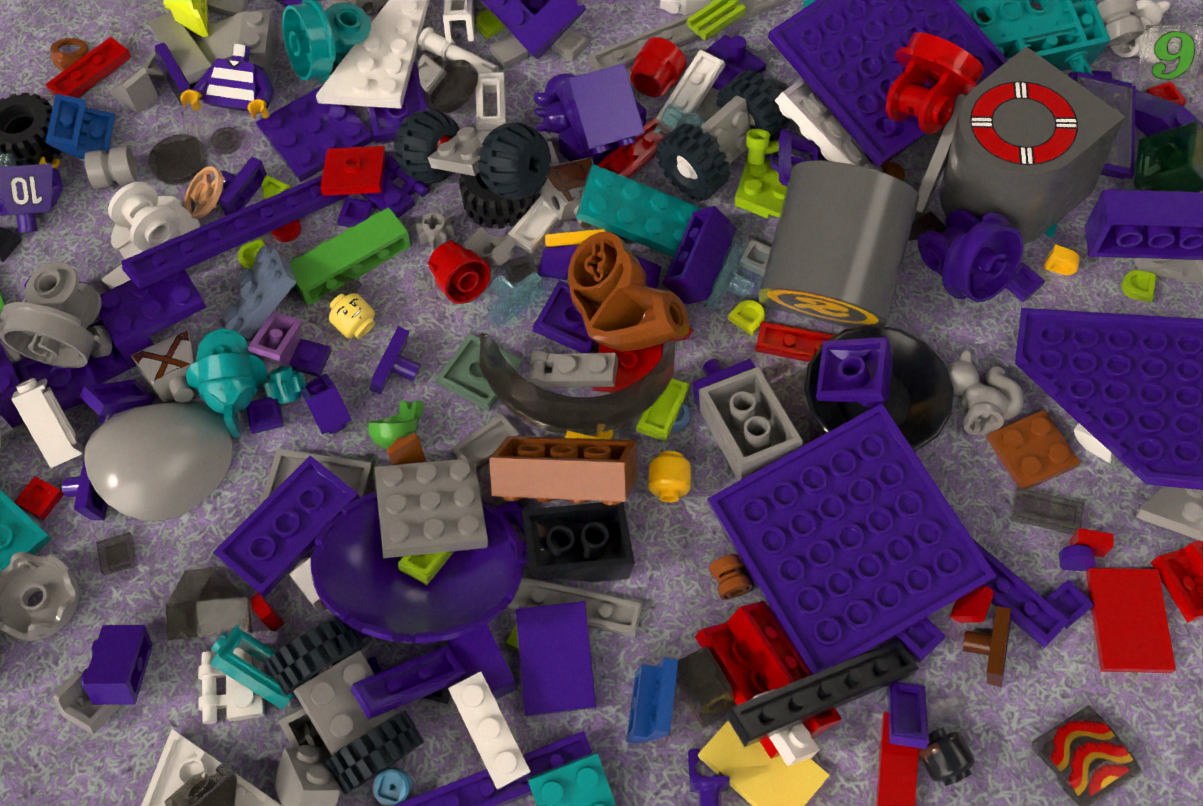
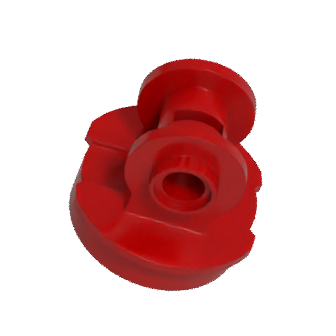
[886,32,984,135]

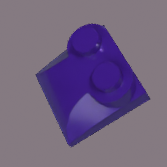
[816,337,892,408]

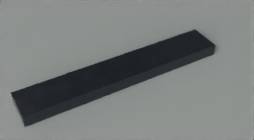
[725,639,919,747]

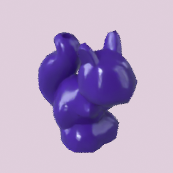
[534,73,576,134]

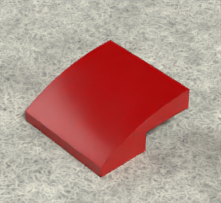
[1151,540,1203,623]

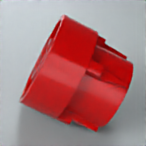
[630,37,687,97]
[427,240,491,304]

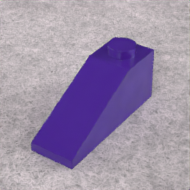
[1114,89,1203,159]

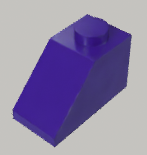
[300,373,352,434]

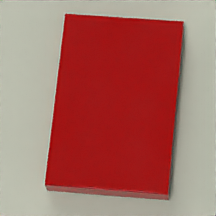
[1086,568,1176,673]

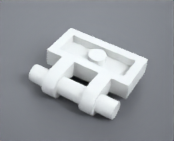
[198,648,265,724]

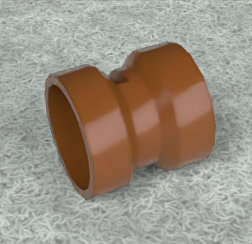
[708,554,753,600]

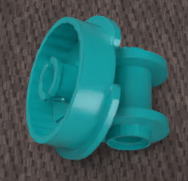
[282,0,371,83]

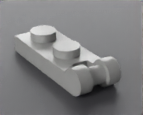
[527,351,619,387]

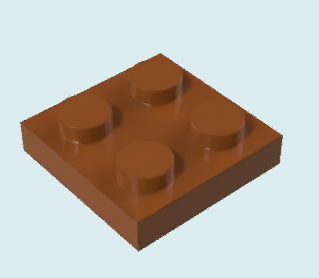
[986,410,1081,492]

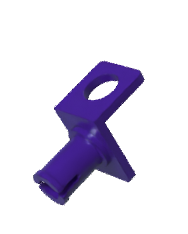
[688,749,730,806]

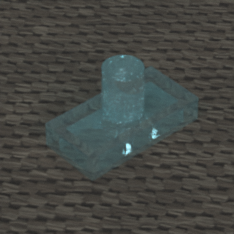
[704,245,754,311]
[487,272,544,330]

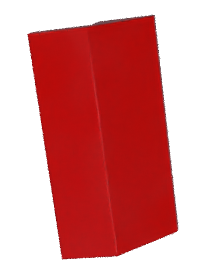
[695,601,842,759]

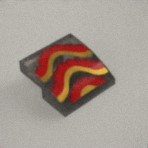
[1032,705,1141,806]

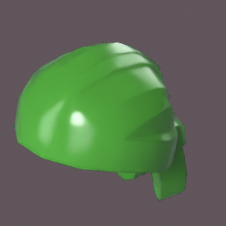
[367,400,424,450]

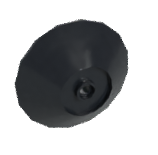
[804,325,954,452]

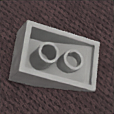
[194,10,278,74]

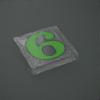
[1136,24,1203,84]

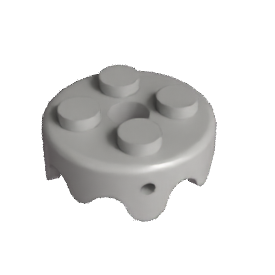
[0,552,80,641]

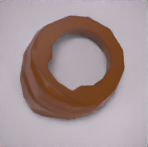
[50,38,88,71]

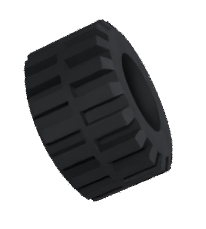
[0,93,62,166]
[459,173,535,229]

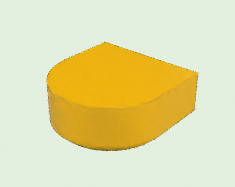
[1043,244,1080,276]

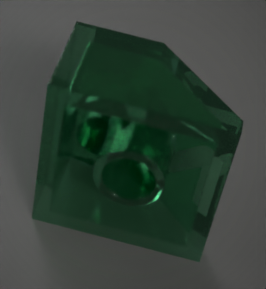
[1134,121,1203,192]

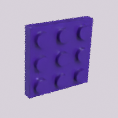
[255,85,374,183]

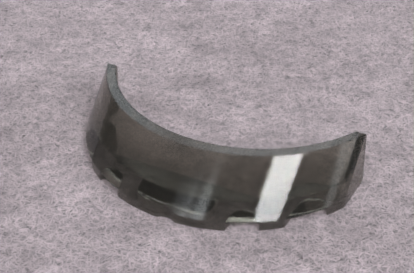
[479,334,676,435]

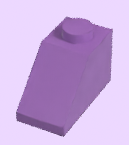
[248,311,302,366]

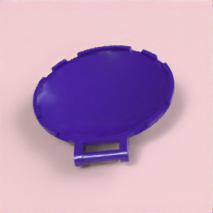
[310,492,529,643]

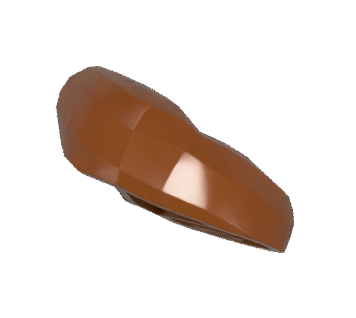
[568,232,689,352]

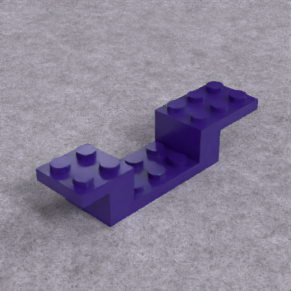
[0,270,207,428]

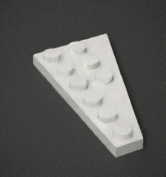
[316,0,429,108]

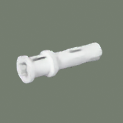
[418,27,499,74]

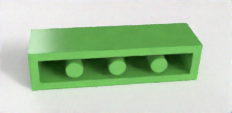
[290,207,411,306]

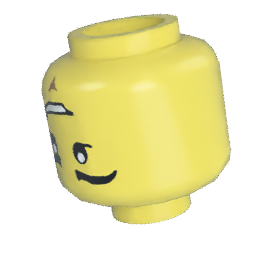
[329,293,376,339]

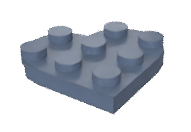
[222,245,297,339]

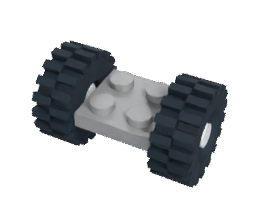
[656,70,790,202]
[266,616,425,795]

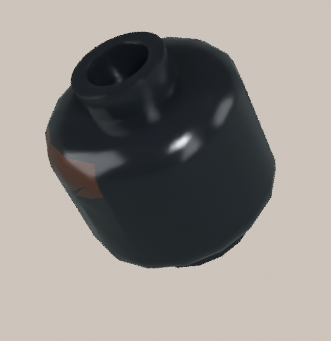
[918,727,975,786]

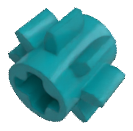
[263,365,307,404]

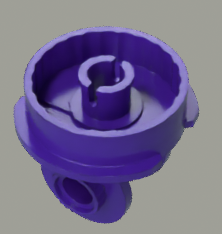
[918,209,1023,302]

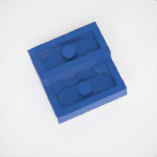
[46,94,116,160]
[626,657,678,743]

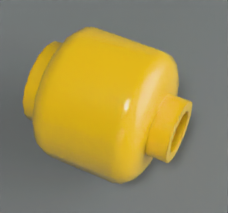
[648,451,691,503]

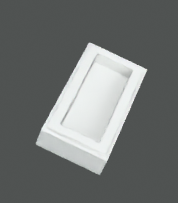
[508,196,559,253]

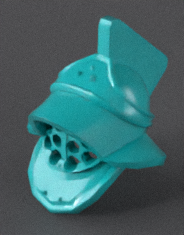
[186,328,268,439]

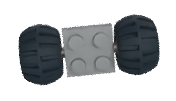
[394,109,551,200]

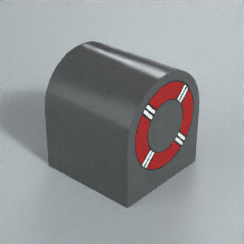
[940,47,1125,244]

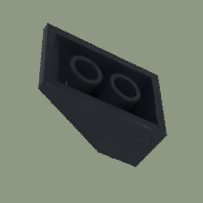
[522,502,635,582]

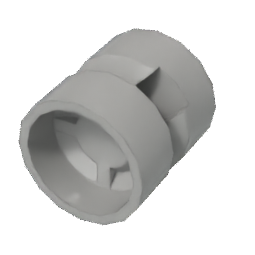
[1097,0,1145,46]
[84,145,138,190]

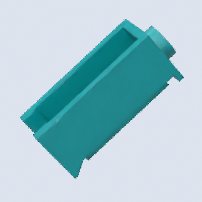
[210,624,295,710]

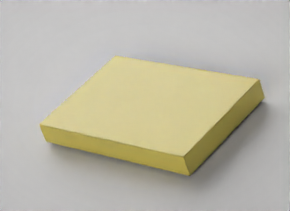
[698,720,830,806]

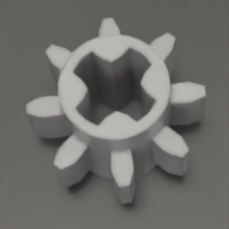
[416,211,454,250]

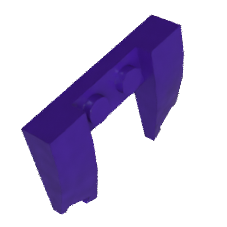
[481,0,587,59]

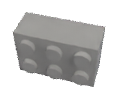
[699,367,803,481]

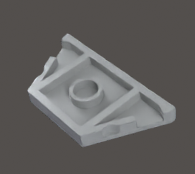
[1136,486,1203,541]

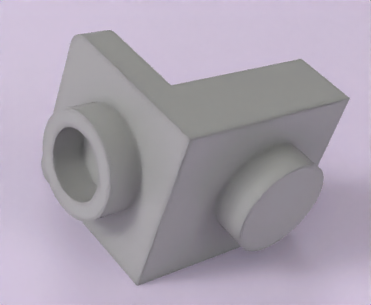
[462,227,516,267]
[53,671,119,735]

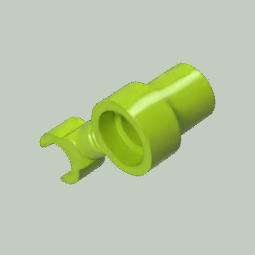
[746,129,803,165]

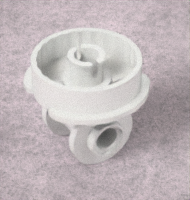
[108,182,201,270]

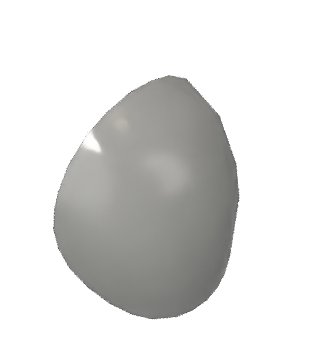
[84,403,232,521]

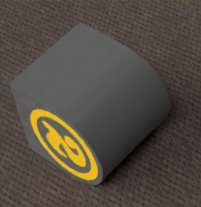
[759,161,919,329]

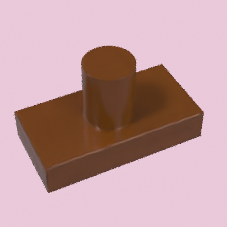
[963,606,1011,687]

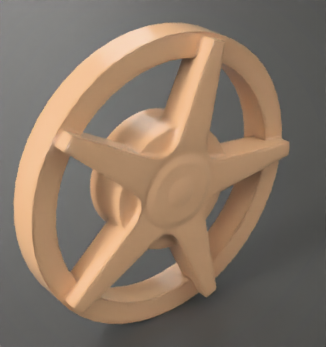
[184,166,225,219]

